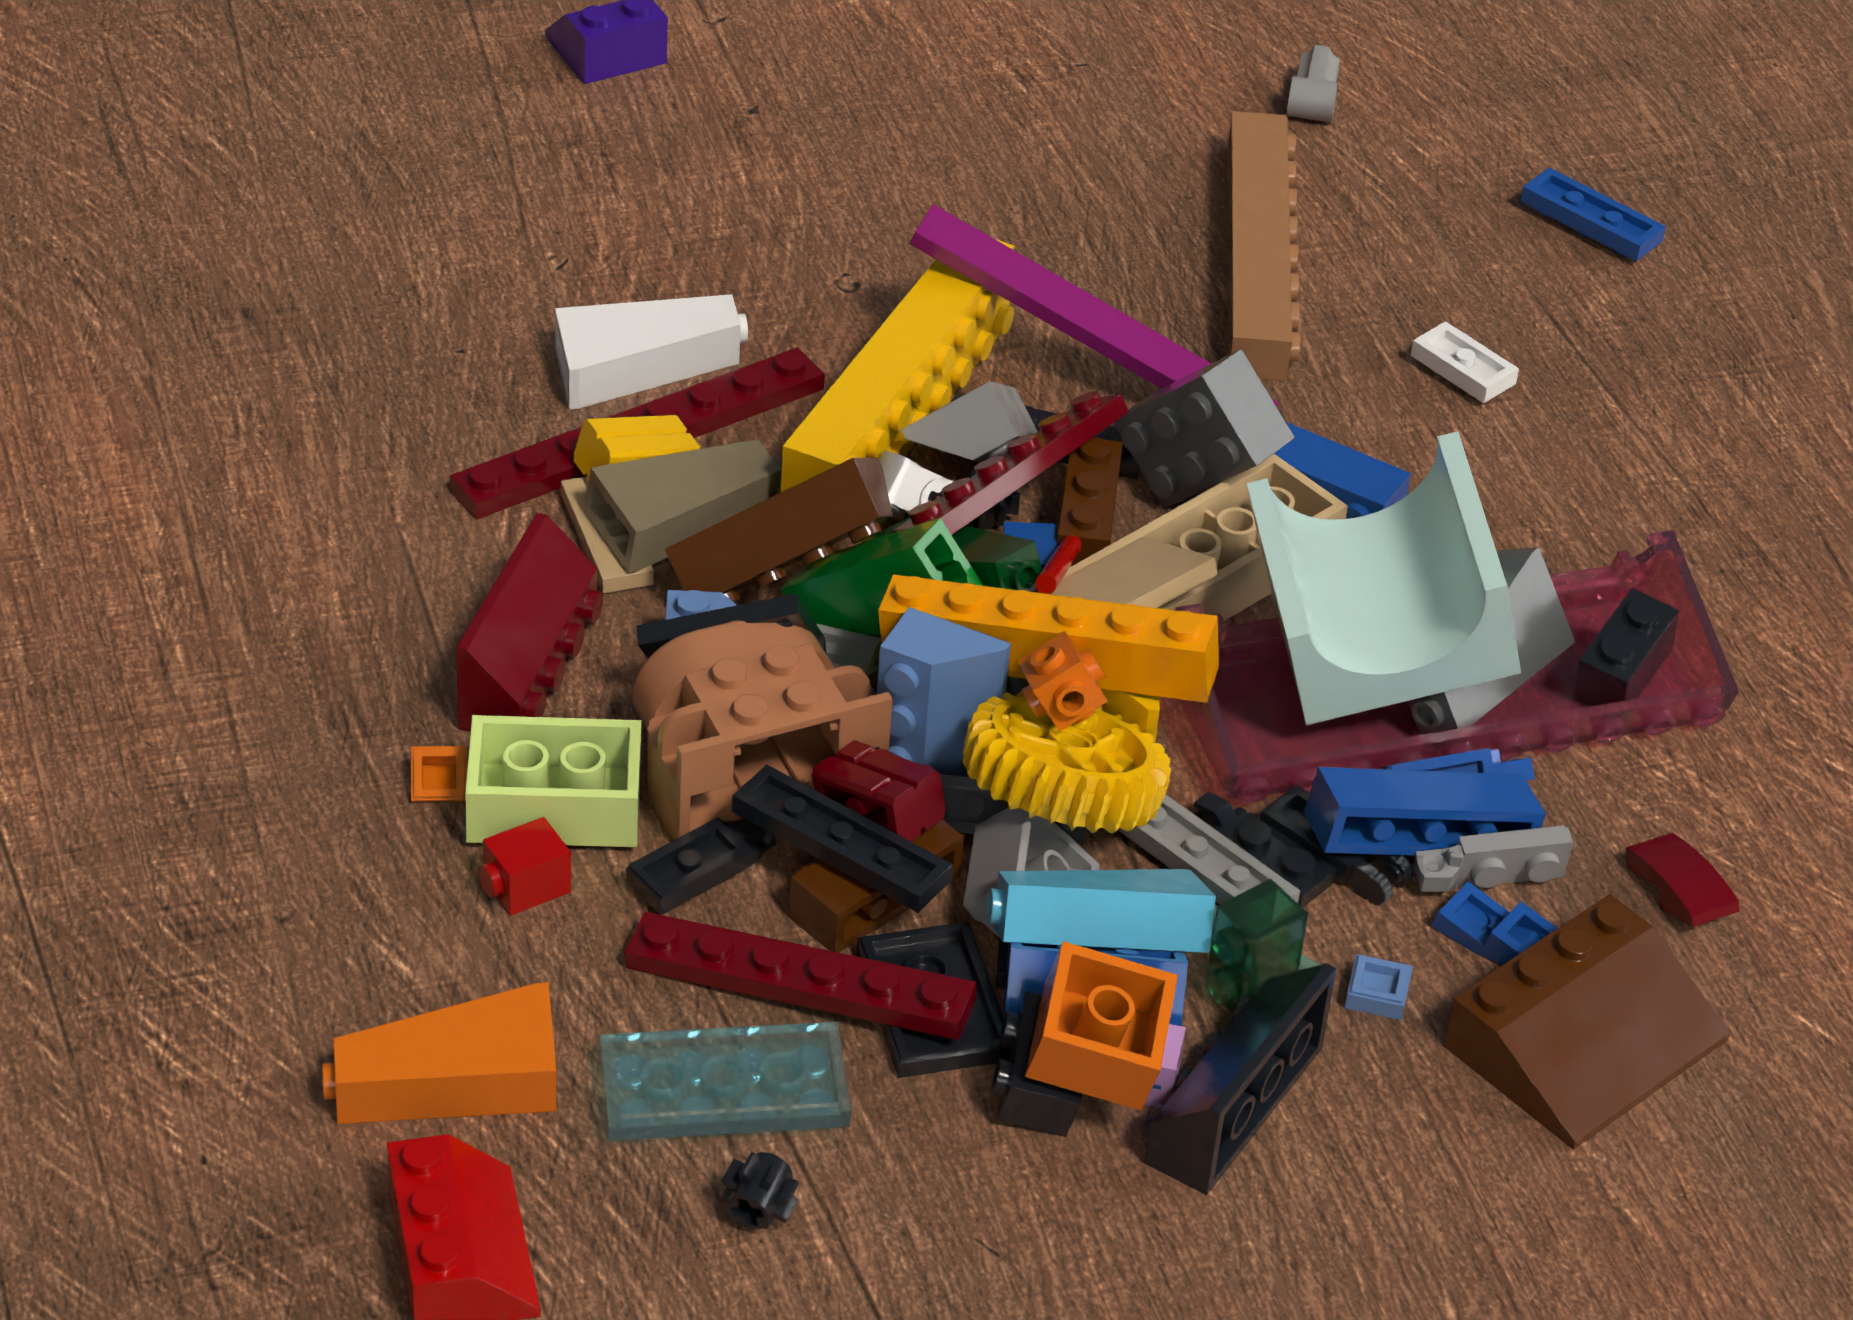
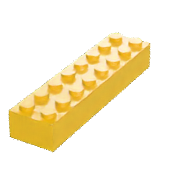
[781,239,1015,546]

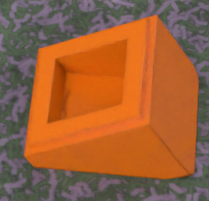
[411,746,468,803]

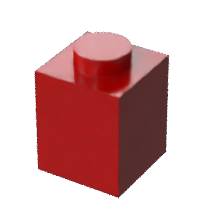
[478,817,571,916]

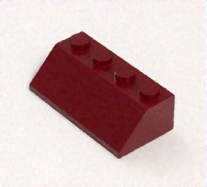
[456,512,604,732]

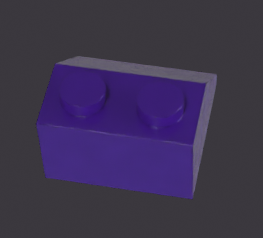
[546,0,668,84]

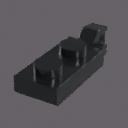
[1193,791,1337,911]
[626,817,776,915]

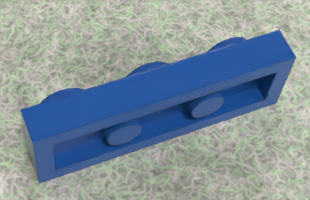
[1520,167,1666,261]

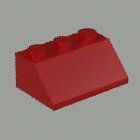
[386,1134,541,1320]

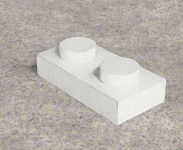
[1410,321,1519,403]

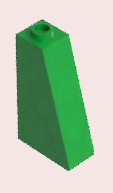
[780,518,983,635]

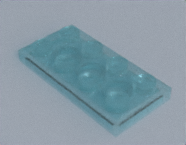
[600,1022,851,1141]

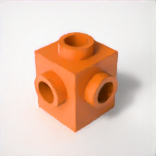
[1017,631,1108,731]

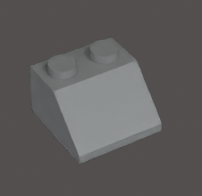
[901,381,1038,462]
[963,807,1100,937]

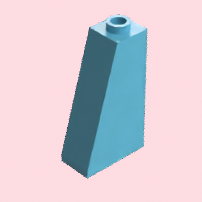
[986,869,1216,953]

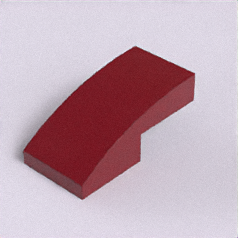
[1626,833,1739,927]

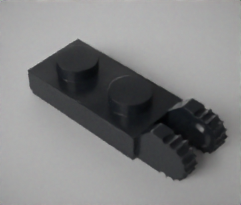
[1259,785,1414,905]

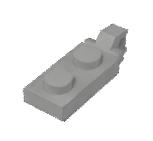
[1413,825,1573,892]

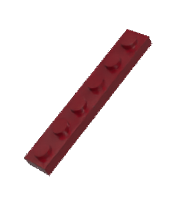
[892,391,1128,535]
[624,911,977,1040]

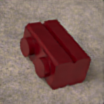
[811,740,946,841]

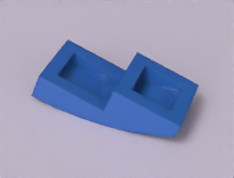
[1431,881,1558,965]

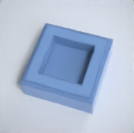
[1345,954,1413,1020]

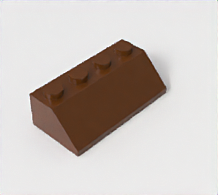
[665,458,893,603]

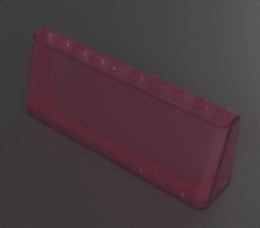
[1174,530,1739,803]

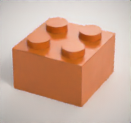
[1025,941,1178,1111]

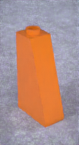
[322,982,556,1124]

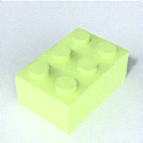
[465,715,642,847]

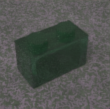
[1205,878,1308,1014]

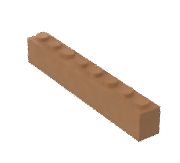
[1227,111,1301,381]

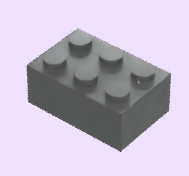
[1113,349,1295,508]

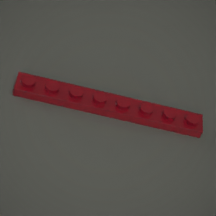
[450,347,825,520]

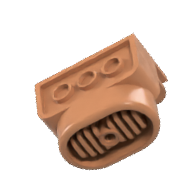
[632,620,893,841]

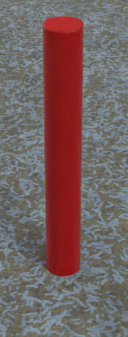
[1035,535,1082,594]

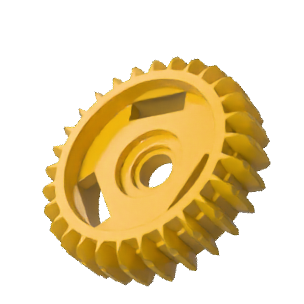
[962,692,1171,834]

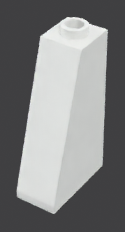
[555,294,748,409]

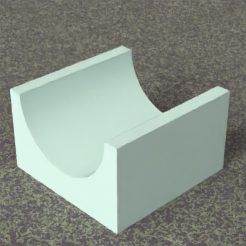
[1246,431,1521,725]

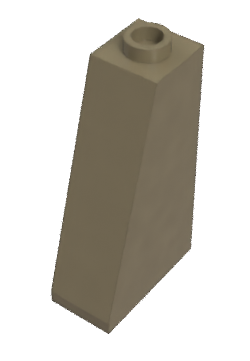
[584,439,782,573]

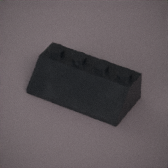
[1142,963,1337,1195]

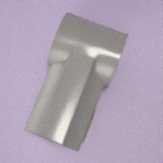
[1286,45,1340,123]

